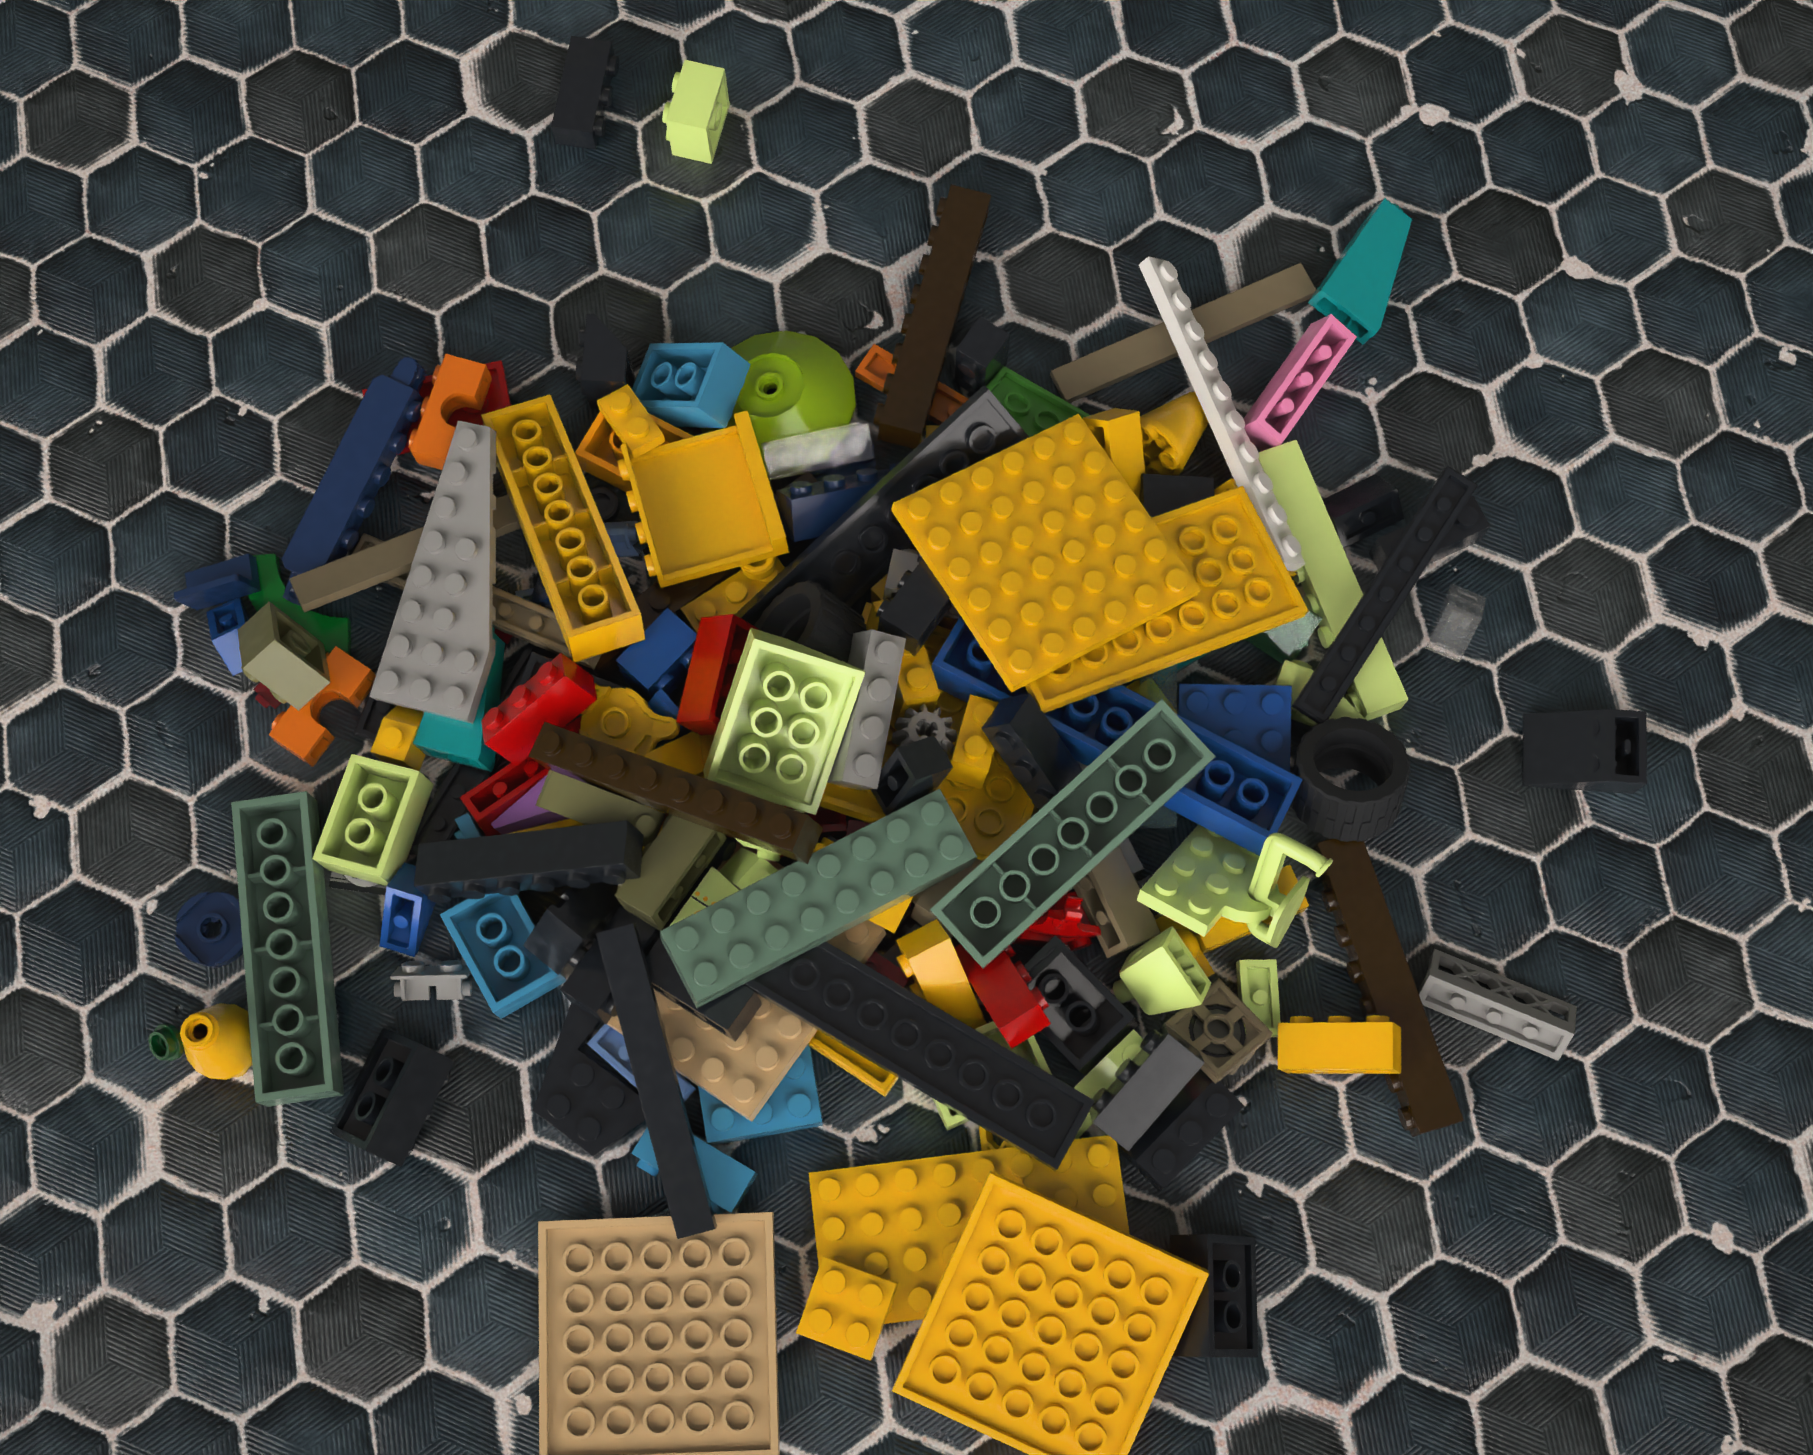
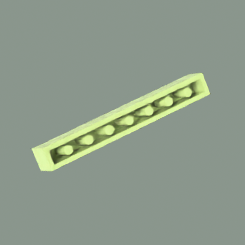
[1258,440,1408,721]

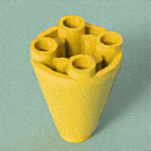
[1140,391,1209,475]
[180,1003,252,1080]

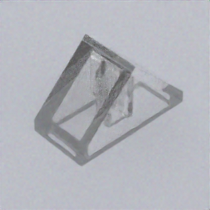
[1425,583,1486,662]

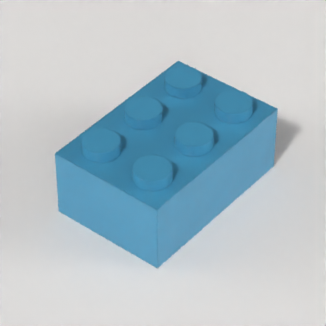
[632,342,751,428]
[440,893,567,1019]
[698,1045,824,1146]

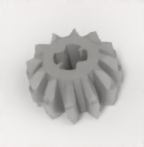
[892,703,957,757]

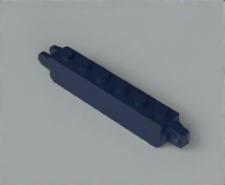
[282,356,427,606]

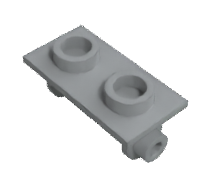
[390,960,472,1001]

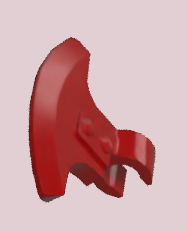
[1027,895,1101,937]

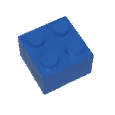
[616,608,697,702]

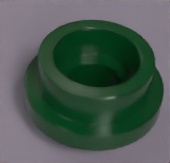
[148,1023,184,1061]

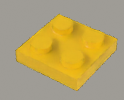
[796,1257,898,1361]

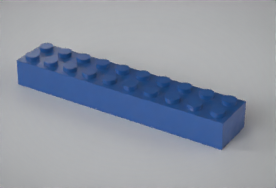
[932,616,1302,856]

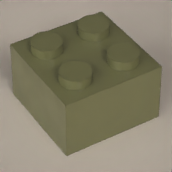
[238,601,331,711]

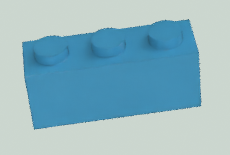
[631,1127,758,1214]

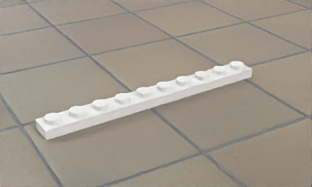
[1139,256,1305,571]

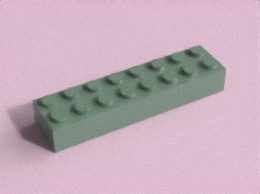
[930,699,1216,969]
[660,789,977,1009]
[231,791,344,1107]

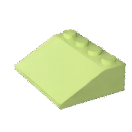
[703,628,865,815]

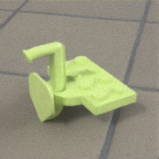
[1137,824,1333,948]

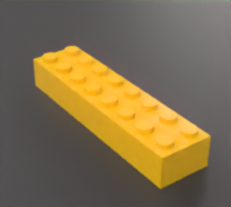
[481,394,645,662]

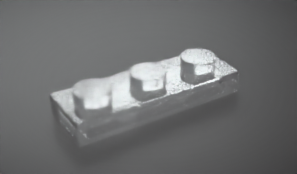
[761,421,875,481]

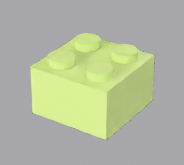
[662,59,730,164]

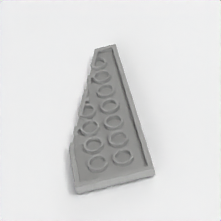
[369,421,496,724]

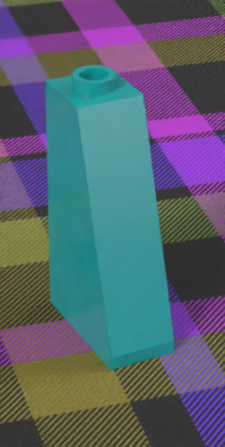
[1308,198,1412,345]
[413,627,505,772]

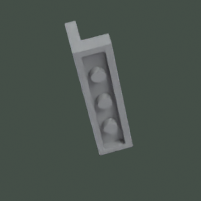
[1418,949,1577,1061]

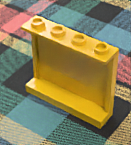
[617,410,789,588]

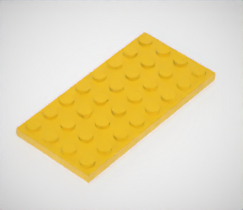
[1025,486,1309,713]
[809,1135,1130,1324]

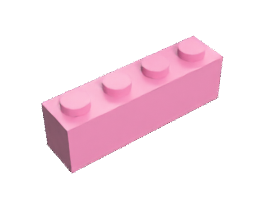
[1244,314,1357,451]

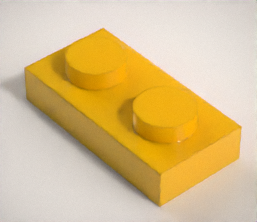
[597,384,665,459]

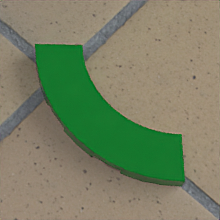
[248,554,351,656]

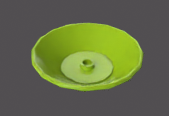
[699,330,856,477]

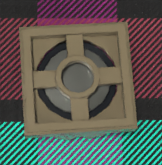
[1165,978,1273,1084]

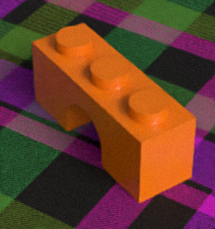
[409,354,492,470]
[268,646,376,767]

